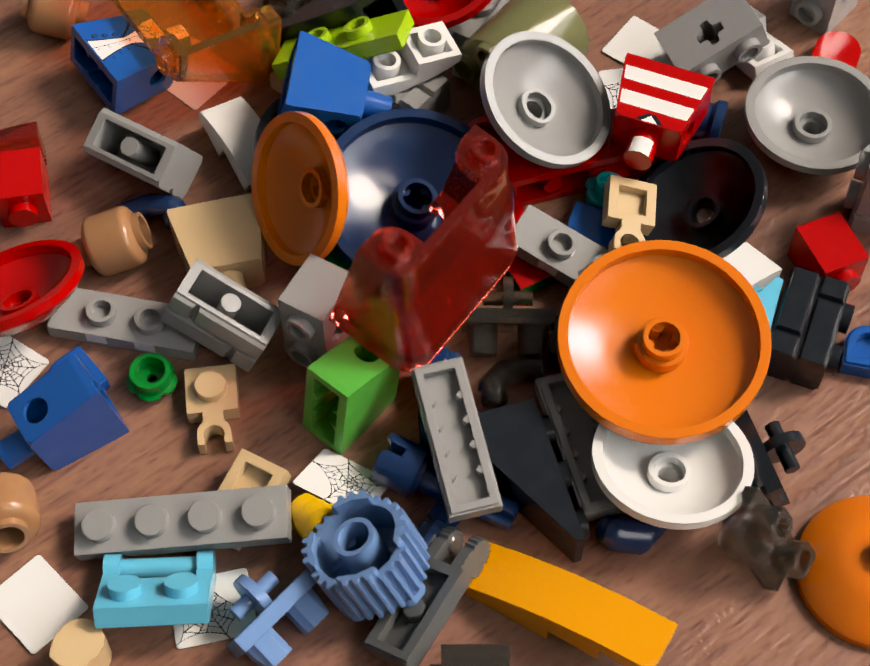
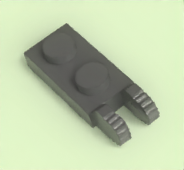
[364,525,491,666]

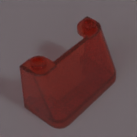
[329,124,518,373]

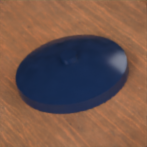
[333,108,515,295]

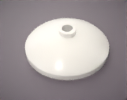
[591,423,754,530]

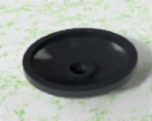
[638,138,768,258]

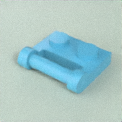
[93,550,217,629]

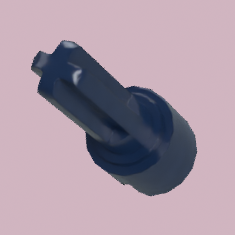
[370,432,520,531]

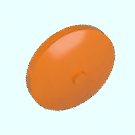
[556,240,772,445]

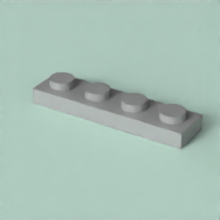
[74,484,292,561]

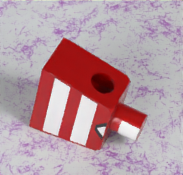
[611,53,716,170]

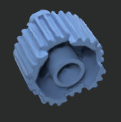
[301,489,430,622]

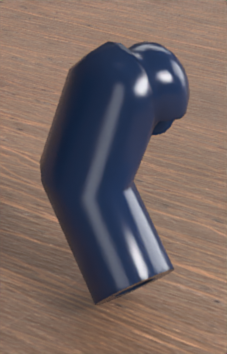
[116,193,187,230]
[595,516,668,555]

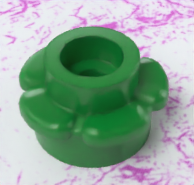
[126,353,177,402]

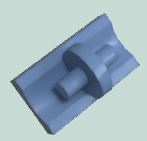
[226,569,329,666]

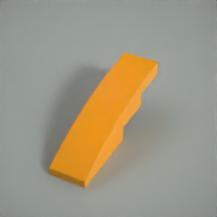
[465,542,678,666]

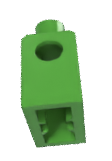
[302,330,411,455]

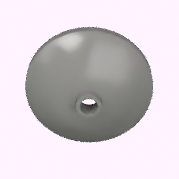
[480,31,611,169]
[744,56,870,175]

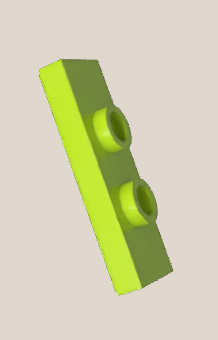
[271,9,414,79]

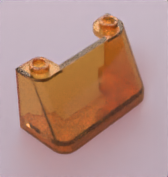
[112,0,282,83]

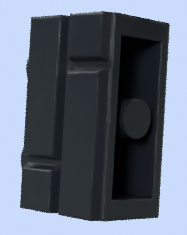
[766,267,855,390]

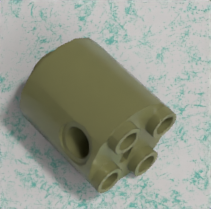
[454,0,590,96]

